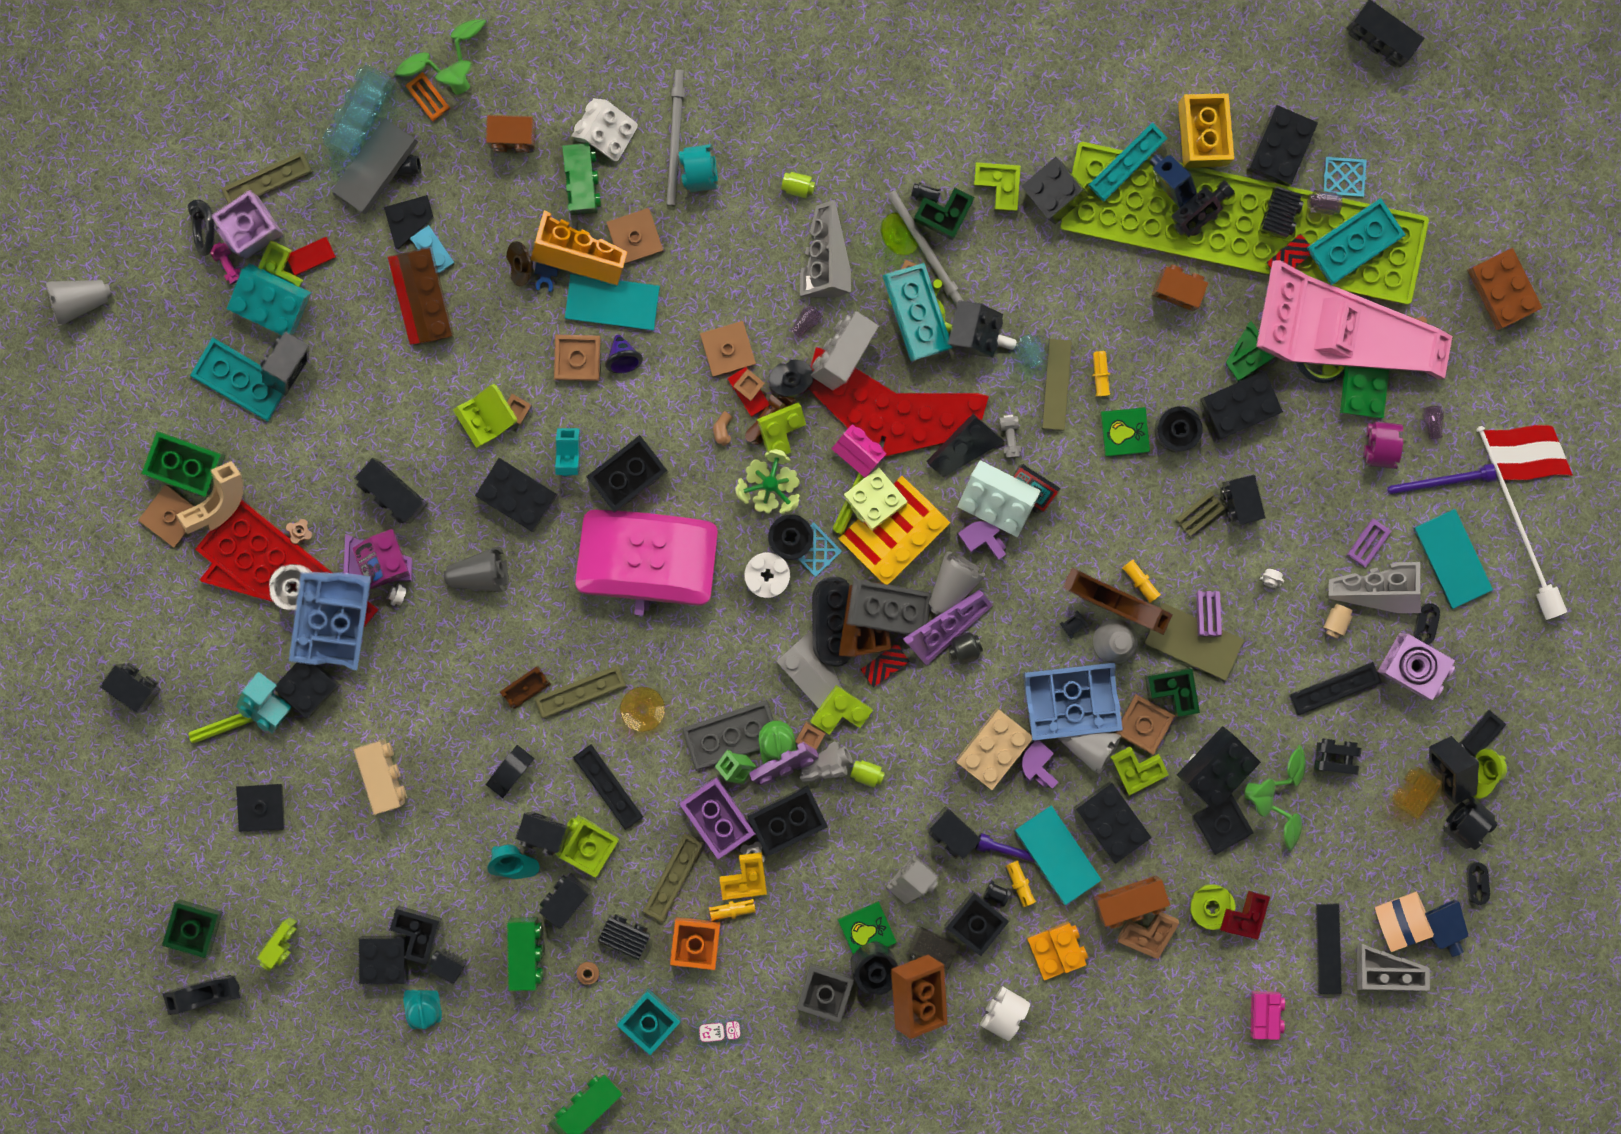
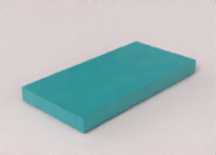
[1307,198,1406,285]
[882,263,953,362]
[565,274,660,331]
[190,337,284,422]
[1414,509,1493,609]
[1014,805,1102,906]

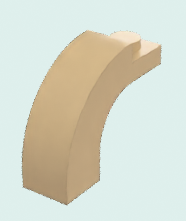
[177,461,243,534]

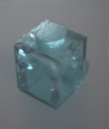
[1016,334,1047,368]

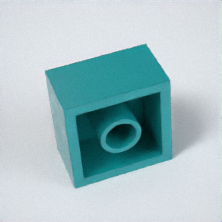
[617,988,681,1055]

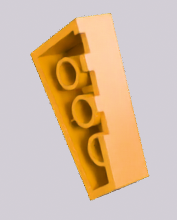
[531,210,627,285]

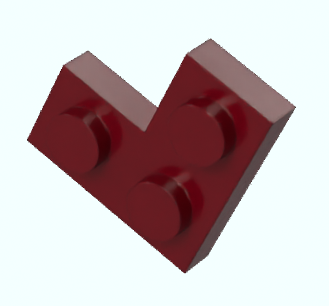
[1220,891,1270,940]

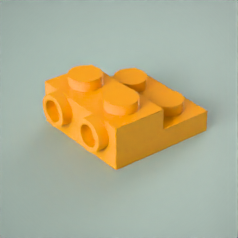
[1027,921,1088,980]

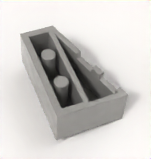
[886,854,938,904]

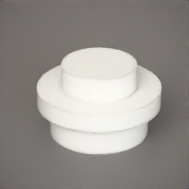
[388,584,406,606]

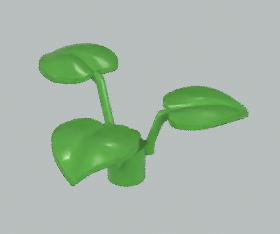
[394,19,487,95]
[1245,745,1306,852]

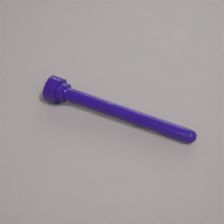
[1387,463,1496,494]
[976,833,1035,863]

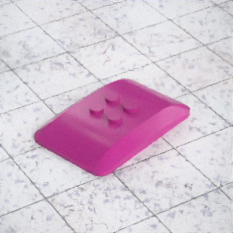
[575,510,718,606]

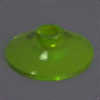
[881,212,918,256]

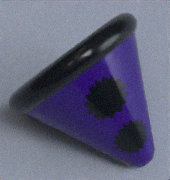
[605,335,643,374]

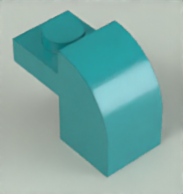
[555,428,580,477]

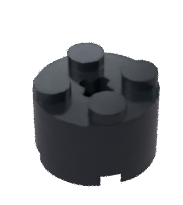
[1155,406,1203,452]
[768,514,813,560]
[1443,797,1498,850]
[850,941,898,995]

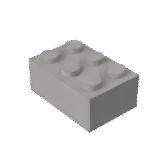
[811,311,878,390]

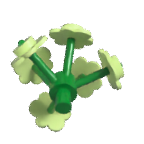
[736,449,800,514]

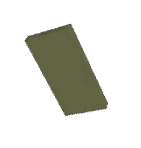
[1144,603,1244,681]

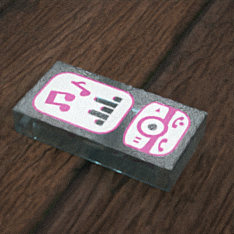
[696,1017,743,1045]

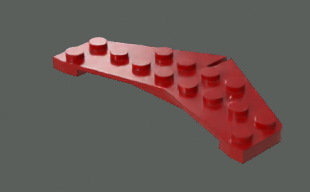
[809,347,989,457]

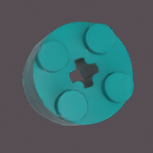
[679,144,718,193]

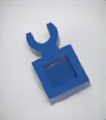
[534,262,558,292]

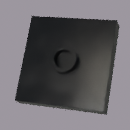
[236,784,285,832]
[1192,794,1254,855]

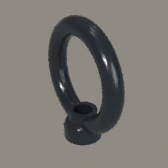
[187,200,215,256]

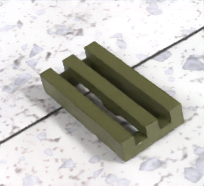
[1176,491,1225,537]

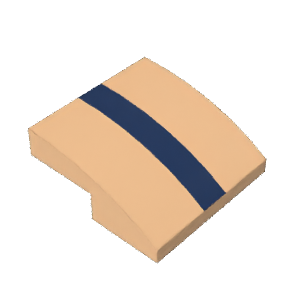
[1375,891,1434,952]

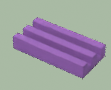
[1346,518,1391,568]
[1196,591,1222,637]

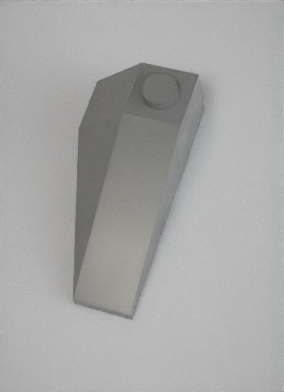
[800,200,851,297]

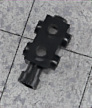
[1171,180,1235,238]

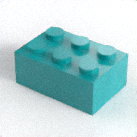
[226,264,312,336]

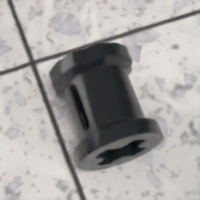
[1059,610,1089,639]
[983,880,1012,907]

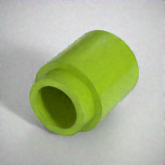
[781,172,816,199]
[850,760,885,788]

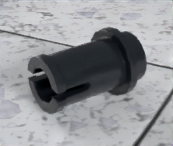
[911,182,941,203]

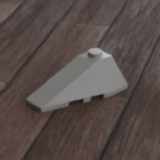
[1328,562,1421,613]
[776,631,845,727]

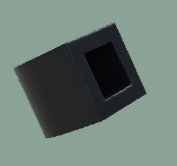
[485,745,535,798]

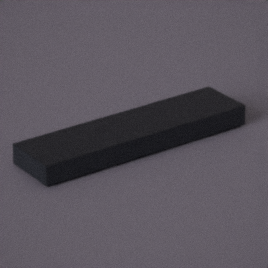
[1289,662,1381,715]
[573,744,644,830]
[1316,903,1342,994]

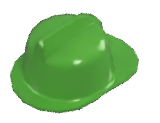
[759,721,797,764]

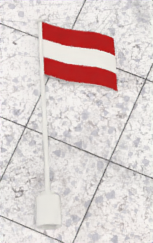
[1477,425,1573,620]

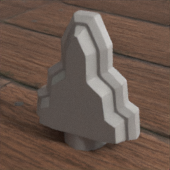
[800,741,852,782]

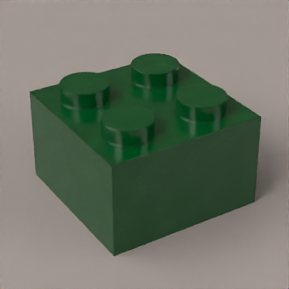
[162,899,223,958]

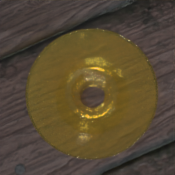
[620,687,665,732]

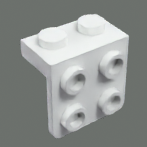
[571,98,638,161]

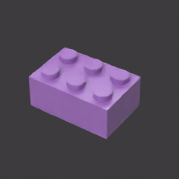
[679,776,755,859]

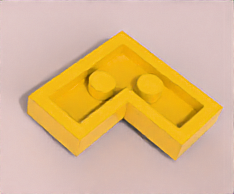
[719,852,767,900]

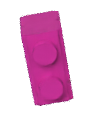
[831,424,886,478]
[1250,991,1285,1040]

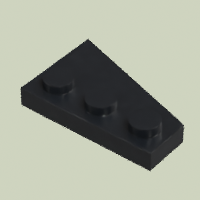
[926,413,1005,477]

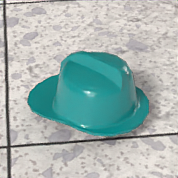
[487,844,540,879]
[403,990,442,1030]

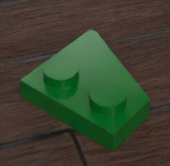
[1225,321,1276,382]

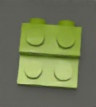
[555,815,619,878]
[257,917,297,971]

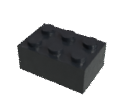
[1346,0,1425,67]
[1247,105,1318,186]
[1200,371,1283,440]
[586,435,668,513]
[354,457,428,524]
[475,458,558,532]
[1177,726,1261,811]
[1073,781,1152,864]
[747,785,828,857]

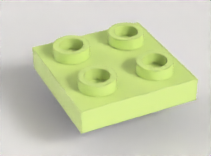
[844,468,907,531]

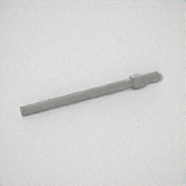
[666,70,685,206]
[888,190,963,307]

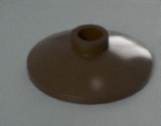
[506,241,533,287]

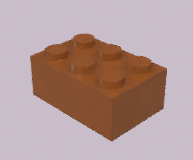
[1467,248,1543,330]
[1093,875,1170,929]
[891,955,948,1039]

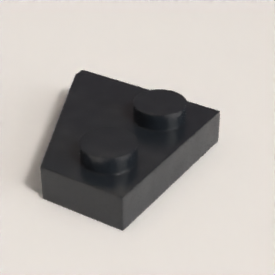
[384,195,434,250]

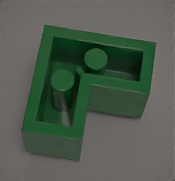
[913,188,975,241]
[1145,668,1200,717]

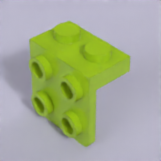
[453,384,517,448]

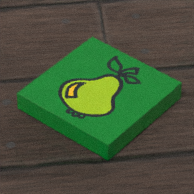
[1100,407,1150,456]
[838,901,897,955]

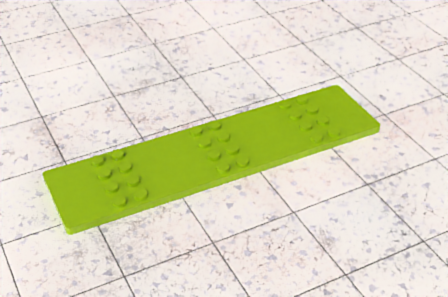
[1060,142,1429,305]

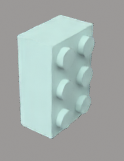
[957,460,1040,537]

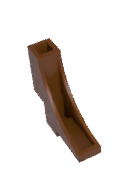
[1063,568,1173,635]

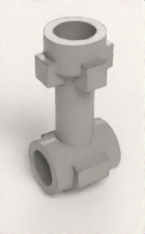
[999,414,1021,458]

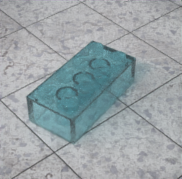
[323,64,395,162]

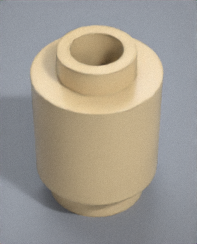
[1323,604,1352,639]

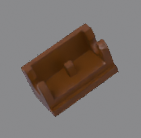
[500,666,551,709]

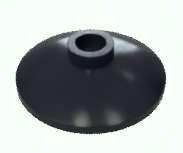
[769,359,814,397]

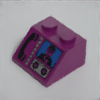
[352,529,410,590]

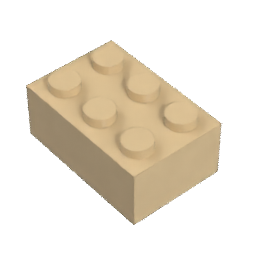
[955,708,1032,790]
[354,739,407,815]

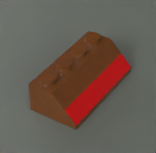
[388,246,454,344]

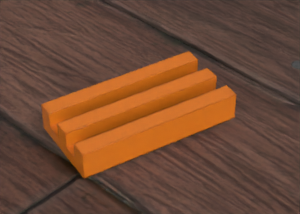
[405,72,451,122]

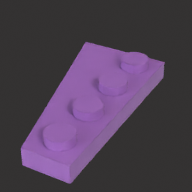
[903,590,993,666]

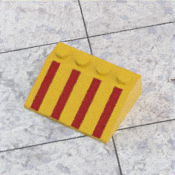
[838,476,950,585]

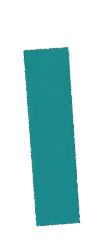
[1088,122,1168,202]

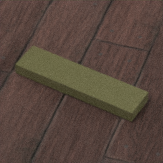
[221,151,313,204]
[1042,339,1072,430]
[534,665,626,719]
[642,832,704,922]

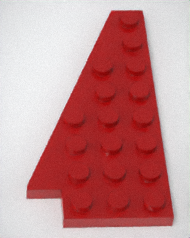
[195,499,379,627]

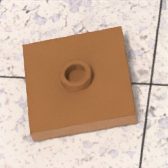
[606,208,664,264]
[700,321,756,377]
[554,335,601,381]
[138,484,194,548]
[1114,694,1175,755]

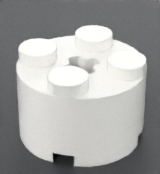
[745,553,790,598]
[269,565,313,610]
[980,986,1030,1041]

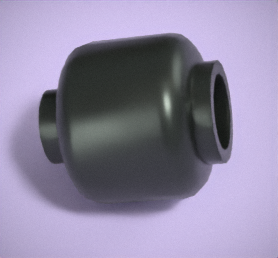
[948,632,983,665]

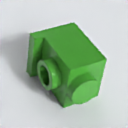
[715,749,756,784]

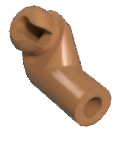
[713,411,733,446]

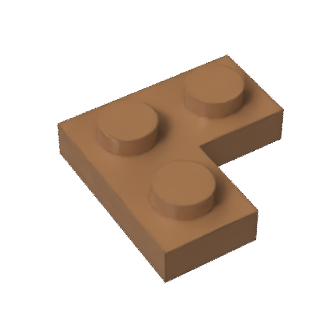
[1118,912,1179,959]

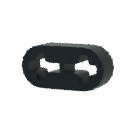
[1413,603,1440,645]
[1466,862,1490,905]

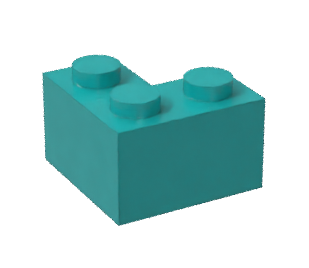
[236,672,292,734]

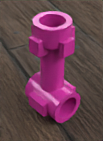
[211,242,241,285]

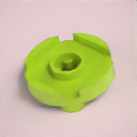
[1189,884,1235,930]

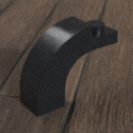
[162,975,241,1015]

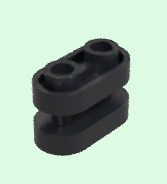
[1314,738,1362,775]

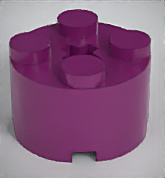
[1363,421,1403,469]

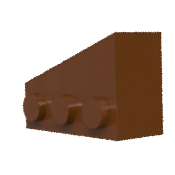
[839,582,891,656]

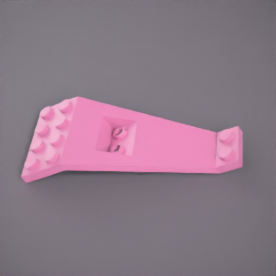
[1257,260,1452,379]

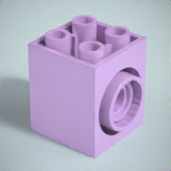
[212,190,284,259]
[1377,633,1455,700]

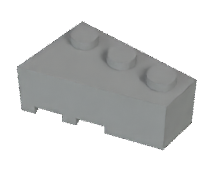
[1357,944,1430,991]

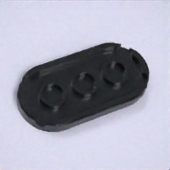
[812,577,853,667]

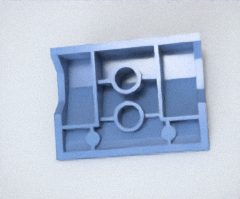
[289,572,371,670]
[1023,663,1122,740]

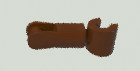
[745,394,796,445]

